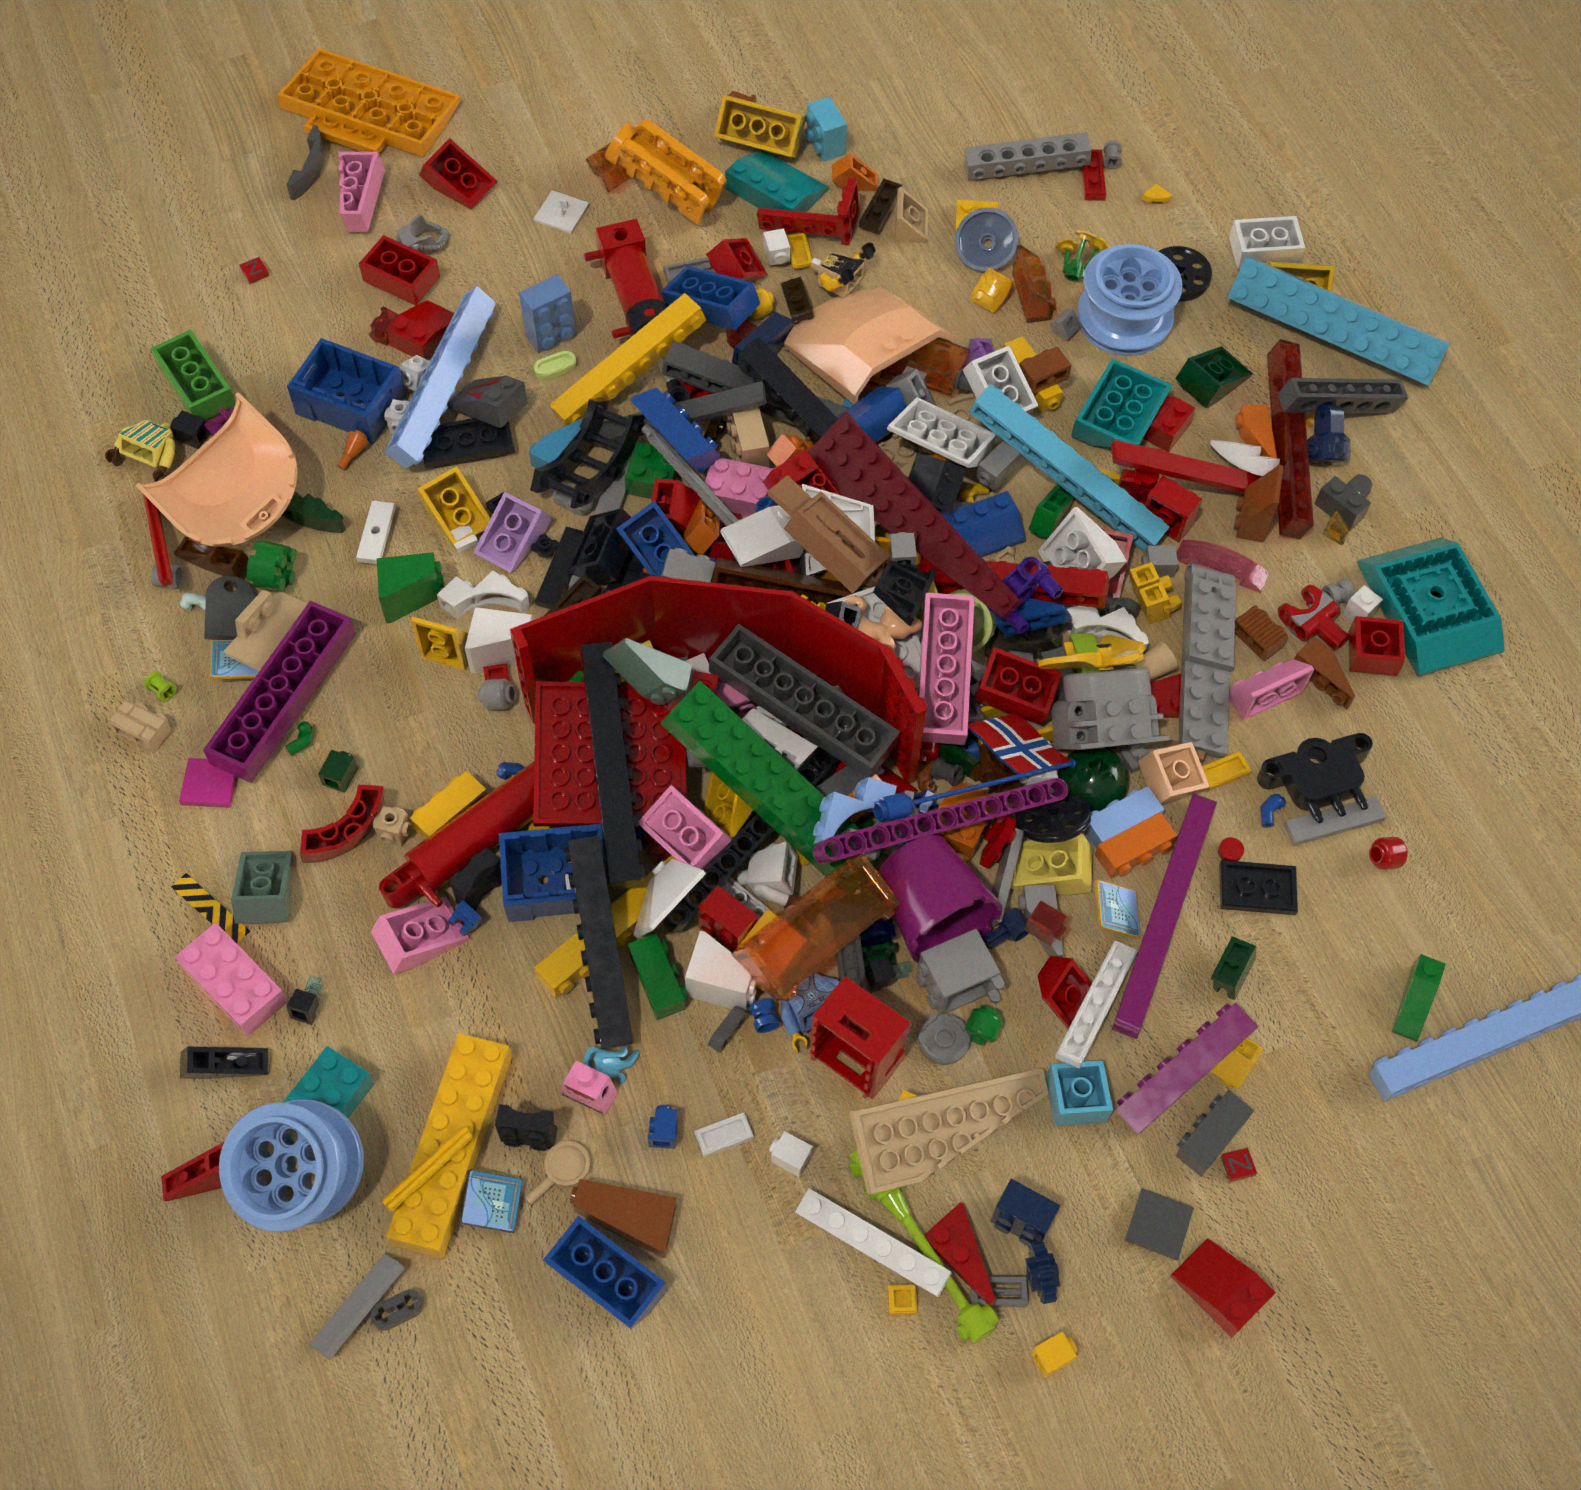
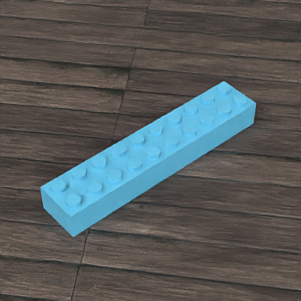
[1227,257,1450,385]

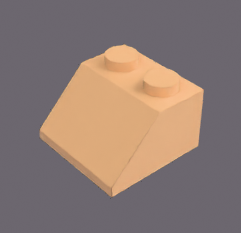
[1138,742,1210,805]

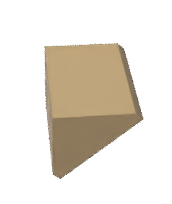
[895,187,928,243]

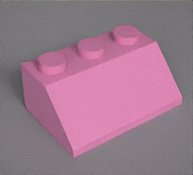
[1229,659,1314,721]

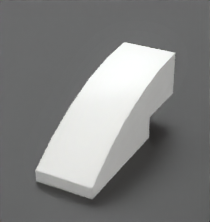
[1210,440,1280,476]

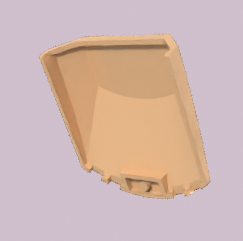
[784,288,955,404]

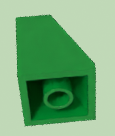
[377,552,445,623]

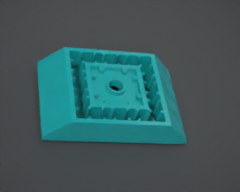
[1357,538,1505,676]

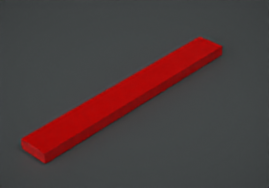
[1111,440,1262,494]

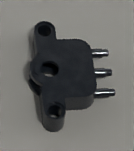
[1257,733,1373,824]

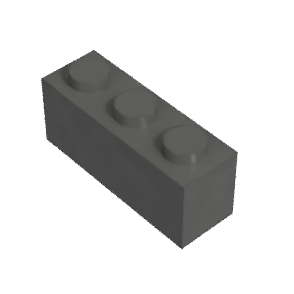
[1176,1090,1254,1177]

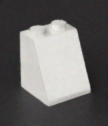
[465,607,533,673]
[685,931,757,1011]

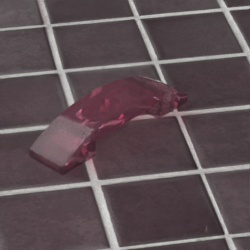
[1176,540,1269,593]

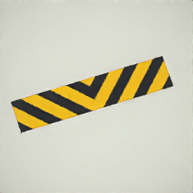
[171,873,251,944]

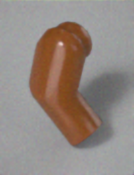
[917,760,936,792]

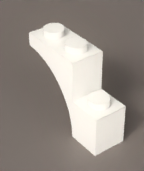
[437,570,530,620]
[1061,606,1149,654]

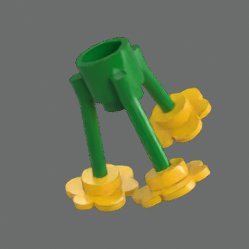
[1055,230,1110,282]

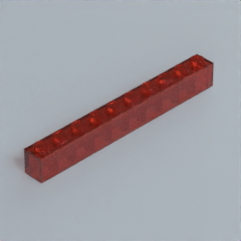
[1267,339,1314,540]

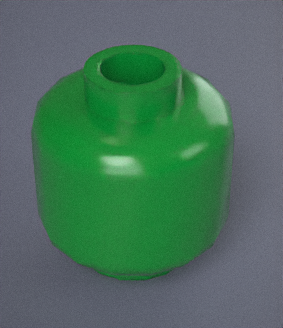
[965,1005,1003,1046]

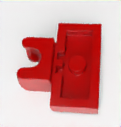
[979,816,1016,869]

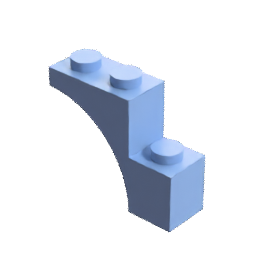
[813,777,897,846]

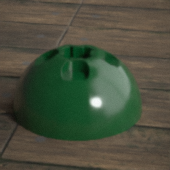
[1057,747,1130,813]

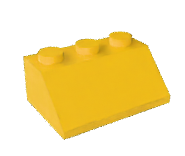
[1266,261,1335,292]

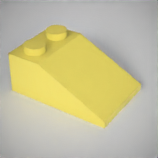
[1010,834,1093,895]

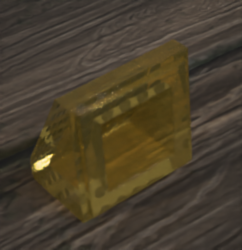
[1323,511,1350,546]

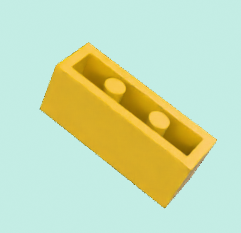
[410,770,488,839]

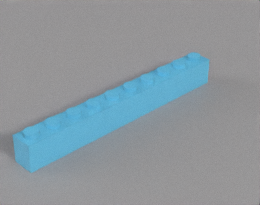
[969,384,1169,553]

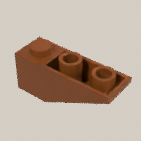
[1294,636,1355,710]

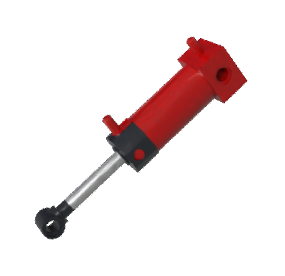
[584,218,690,404]

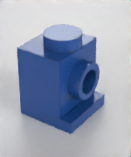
[648,1105,678,1149]

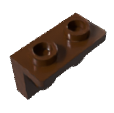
[971,743,1022,794]

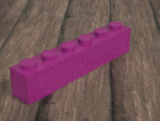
[1116,1002,1258,1135]

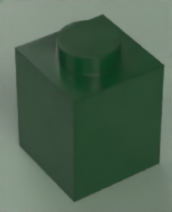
[318,749,358,793]

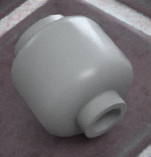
[478,679,516,710]

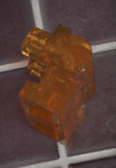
[586,142,631,193]

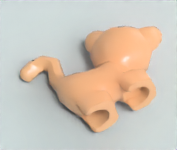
[845,595,923,654]

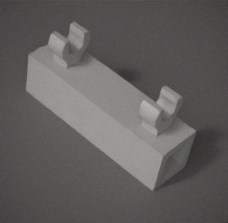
[976,425,1047,492]

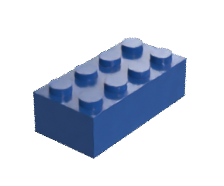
[661,266,760,330]

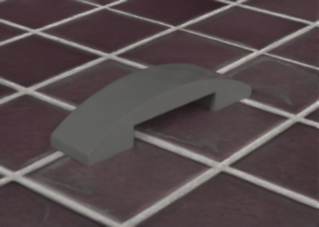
[286,125,324,200]

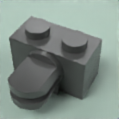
[1315,474,1372,531]

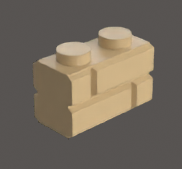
[109,700,171,752]

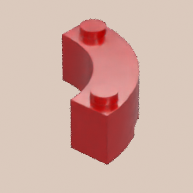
[300,785,384,863]

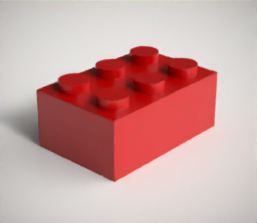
[359,235,440,305]
[973,647,1062,725]

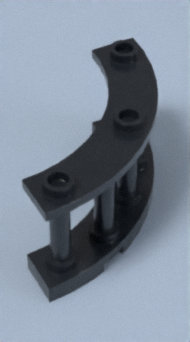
[530,398,645,509]

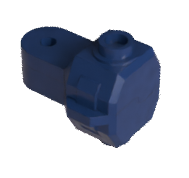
[1306,404,1351,463]

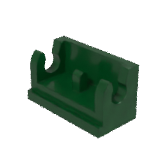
[1211,936,1256,1000]

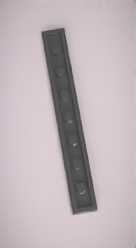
[595,381,766,447]

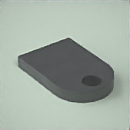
[204,576,255,640]

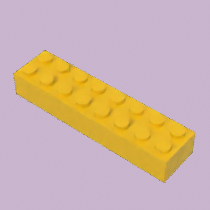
[386,1033,512,1260]

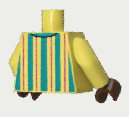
[105,420,176,482]

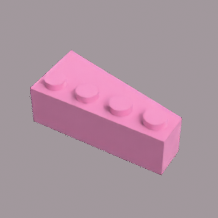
[338,152,385,232]

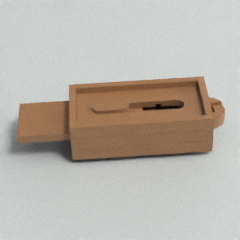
[766,475,890,594]

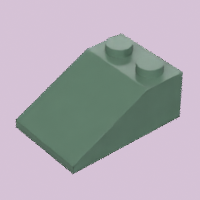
[603,638,692,705]
[231,851,293,924]

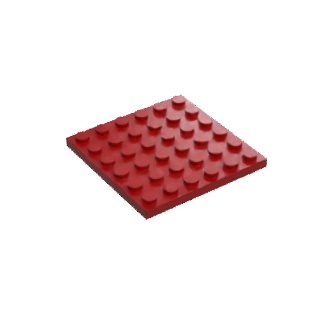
[533,681,686,827]

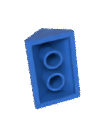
[837,386,907,442]

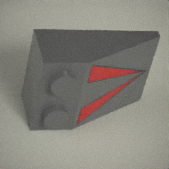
[447,375,528,428]

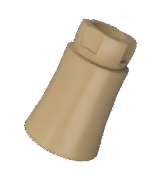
[1122,641,1177,681]

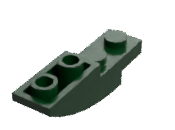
[282,492,345,533]

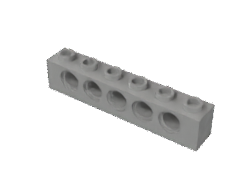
[964,132,1092,181]

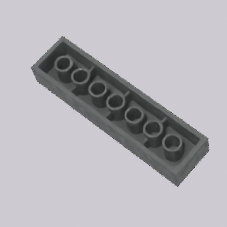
[709,624,900,778]

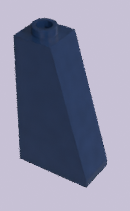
[732,311,794,365]

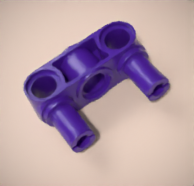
[987,556,1064,634]

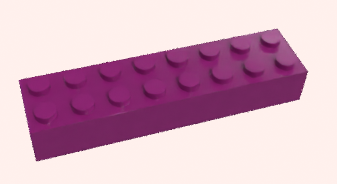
[203,601,356,783]

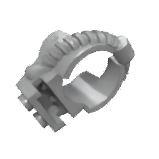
[396,215,450,255]

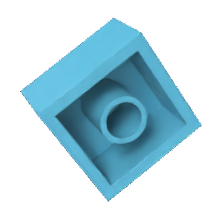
[805,97,847,162]
[1046,1060,1113,1126]

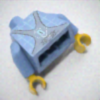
[781,972,840,1053]

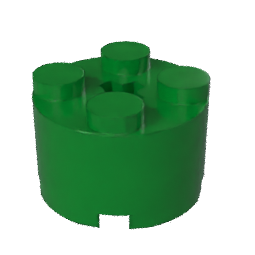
[247,540,297,592]

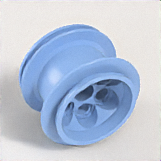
[1077,244,1183,356]
[219,1099,364,1232]

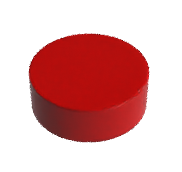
[1218,837,1244,861]

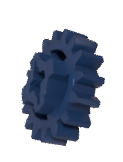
[1025,1241,1060,1304]

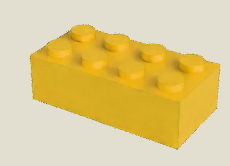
[714,95,806,158]

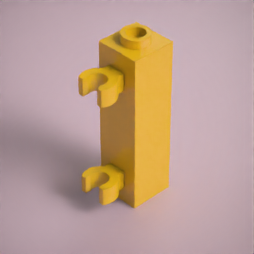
[1003,336,1063,413]

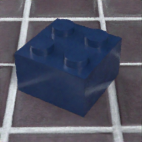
[990,1178,1061,1246]

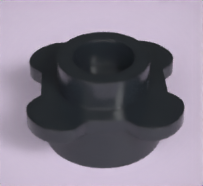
[531,534,559,558]

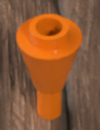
[337,430,369,470]

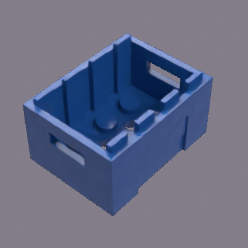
[287,338,406,444]
[499,824,608,922]

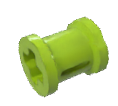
[143,671,177,702]

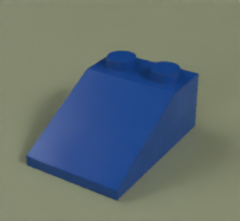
[616,501,695,577]

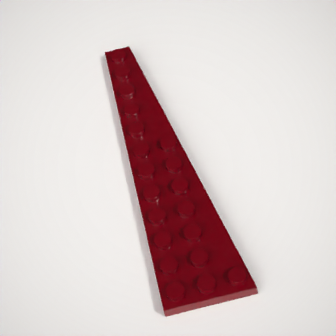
[808,412,1022,619]

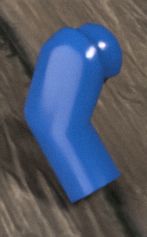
[1260,794,1286,828]

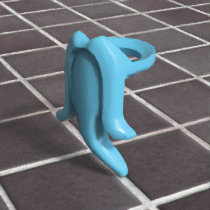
[583,1046,640,1084]

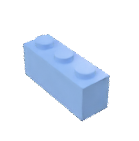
[1084,786,1165,849]

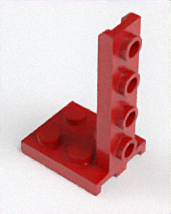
[757,177,860,245]

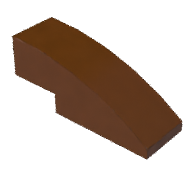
[174,536,249,578]

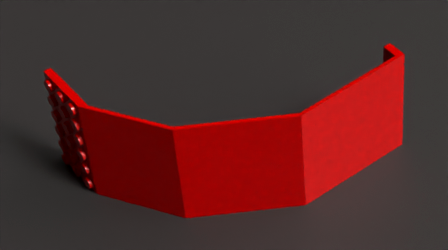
[510,576,928,784]

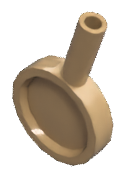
[524,1141,591,1206]

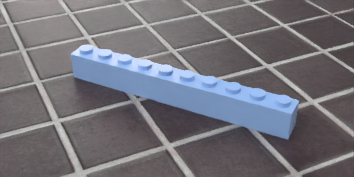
[385,286,496,469]
[1368,974,1581,1102]

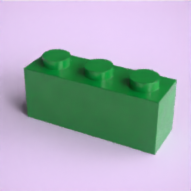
[627,933,688,1020]

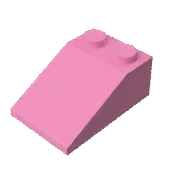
[639,785,733,871]
[371,897,469,974]

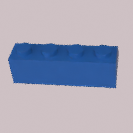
[629,388,721,474]
[942,491,1026,557]
[543,1215,667,1329]

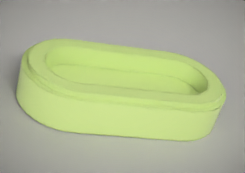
[534,351,576,381]

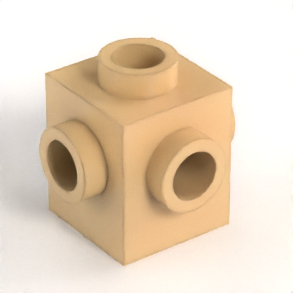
[373,806,412,847]

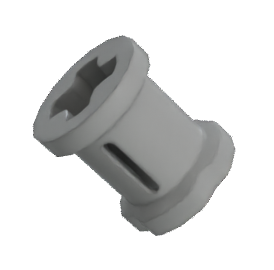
[1103,141,1122,169]

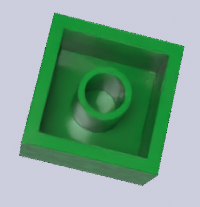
[624,442,681,499]

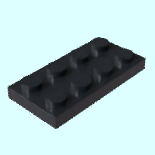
[423,418,515,469]

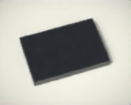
[1219,860,1298,915]

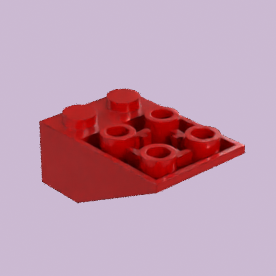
[762,449,840,495]

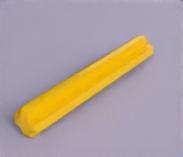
[381,1126,473,1211]

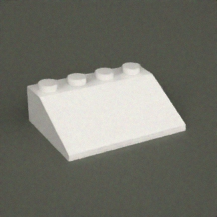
[887,397,997,468]

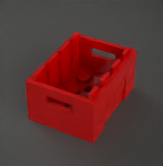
[810,976,911,1100]

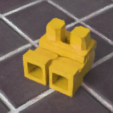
[1130,562,1181,624]

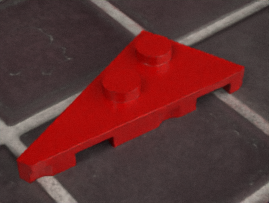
[924,1202,996,1307]

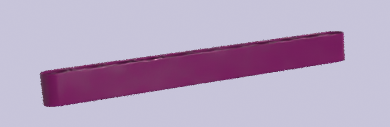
[813,778,1068,864]
[1112,793,1217,1039]

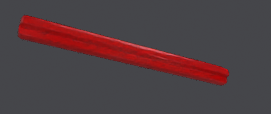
[143,494,173,586]

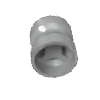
[151,563,183,589]
[1322,579,1355,605]

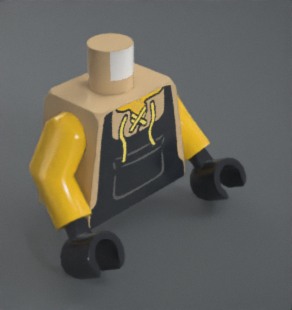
[810,242,876,298]

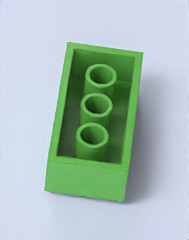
[150,330,236,420]

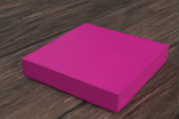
[179,758,236,808]

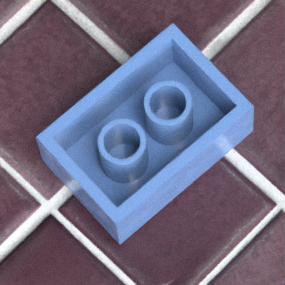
[519,274,576,353]

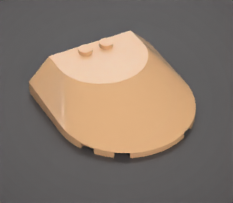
[135,392,297,547]

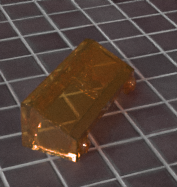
[731,853,900,1002]

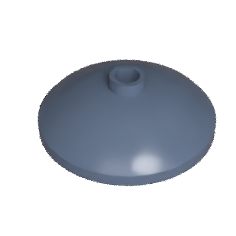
[955,208,1019,272]

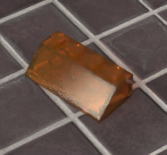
[881,338,971,397]

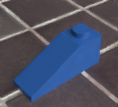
[996,598,1072,637]

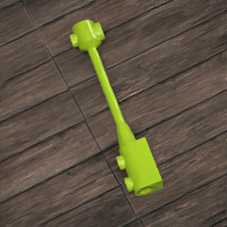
[848,1150,999,1344]

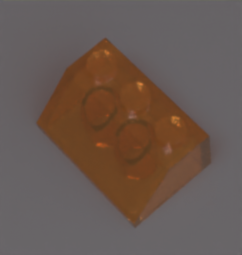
[1012,245,1056,323]

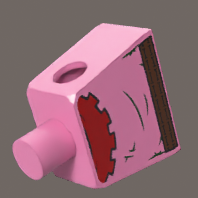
[560,1061,617,1116]

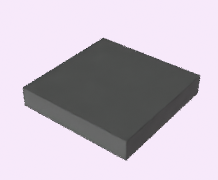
[1125,1188,1194,1260]

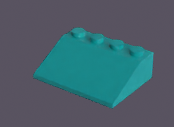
[725,150,829,212]
[1071,358,1172,447]

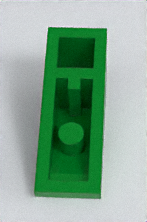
[1028,484,1076,539]
[1392,954,1446,1042]

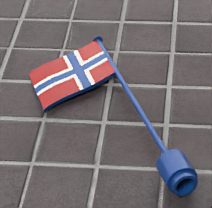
[873,713,1076,823]

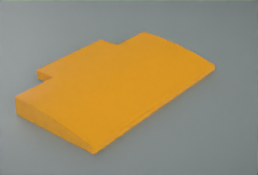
[277,48,461,157]

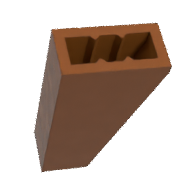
[570,1179,677,1258]

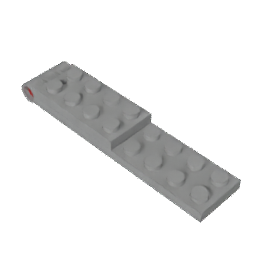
[1178,564,1236,758]

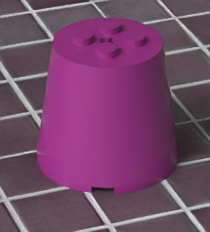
[878,835,1003,963]

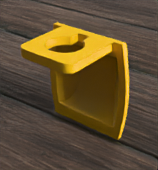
[969,267,1014,314]

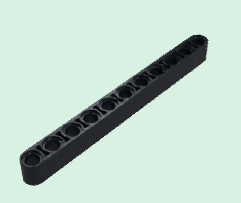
[663,747,839,932]

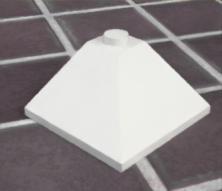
[1038,507,1127,606]
[633,859,706,938]

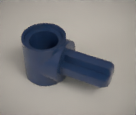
[982,907,1032,949]

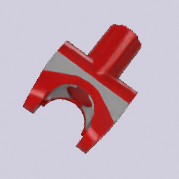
[1278,585,1350,651]

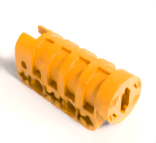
[605,119,726,225]

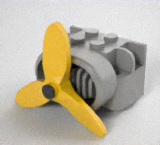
[1038,643,1170,749]

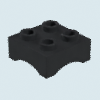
[450,847,502,911]
[495,1104,558,1151]

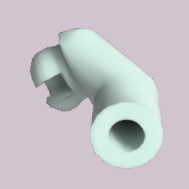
[180,593,206,610]

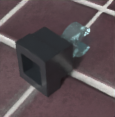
[865,958,912,992]
[286,976,322,1025]

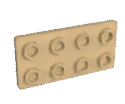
[224,590,308,671]

